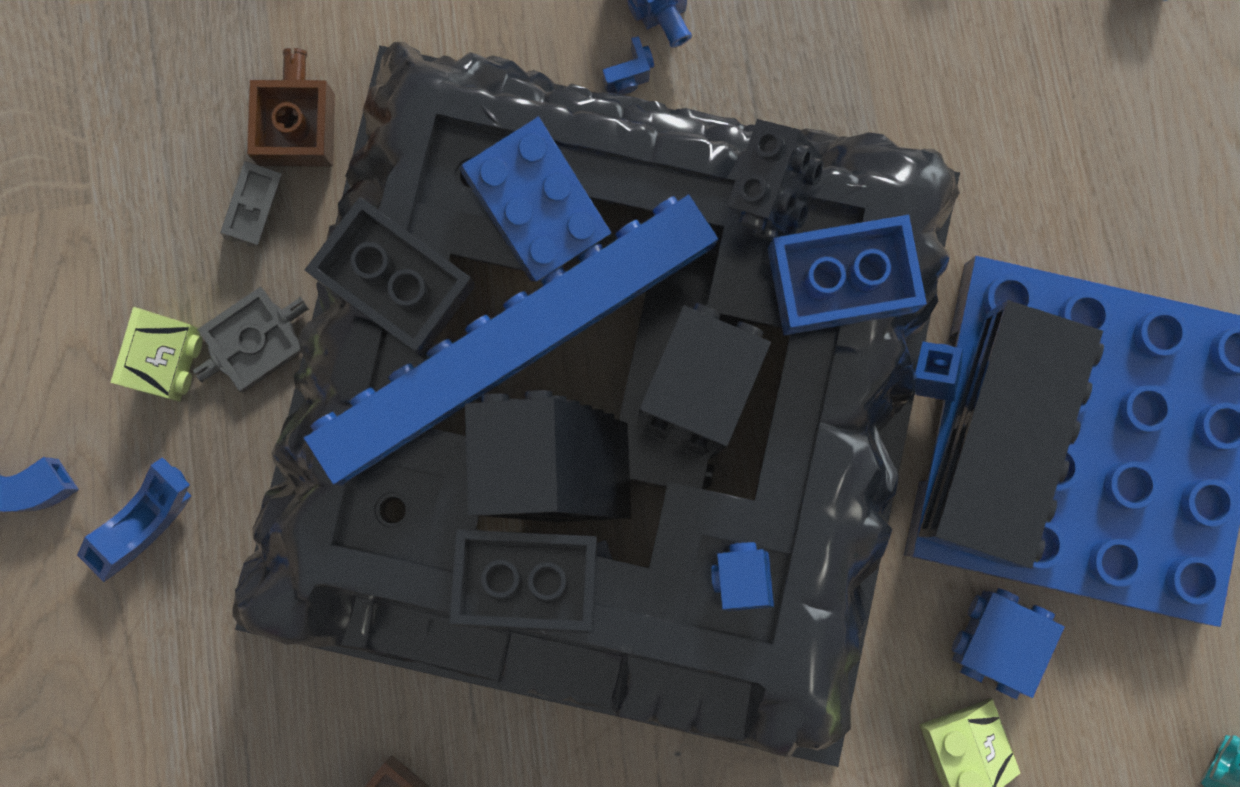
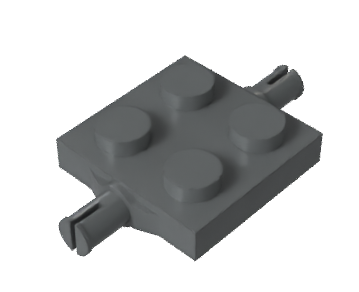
[193,286,310,393]

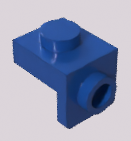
[603,36,654,95]

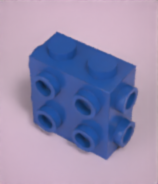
[952,588,1065,700]

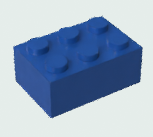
[459,117,611,282]
[768,215,927,335]

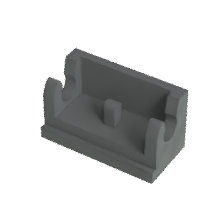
[220,161,282,248]

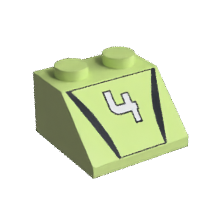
[110,307,203,402]
[919,698,1020,787]

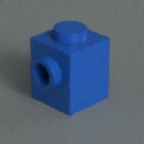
[915,342,962,402]
[711,542,774,611]

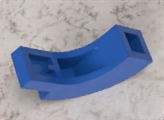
[0,457,79,512]
[77,457,191,582]

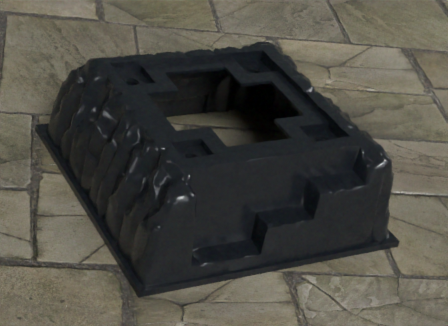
[232,42,960,767]

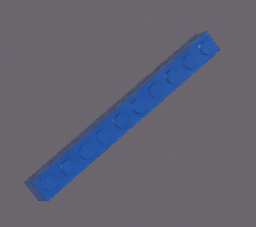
[304,195,718,486]

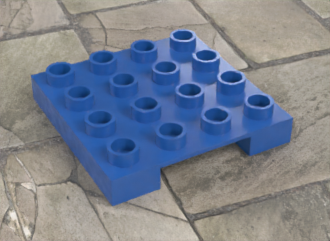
[904,256,1240,627]

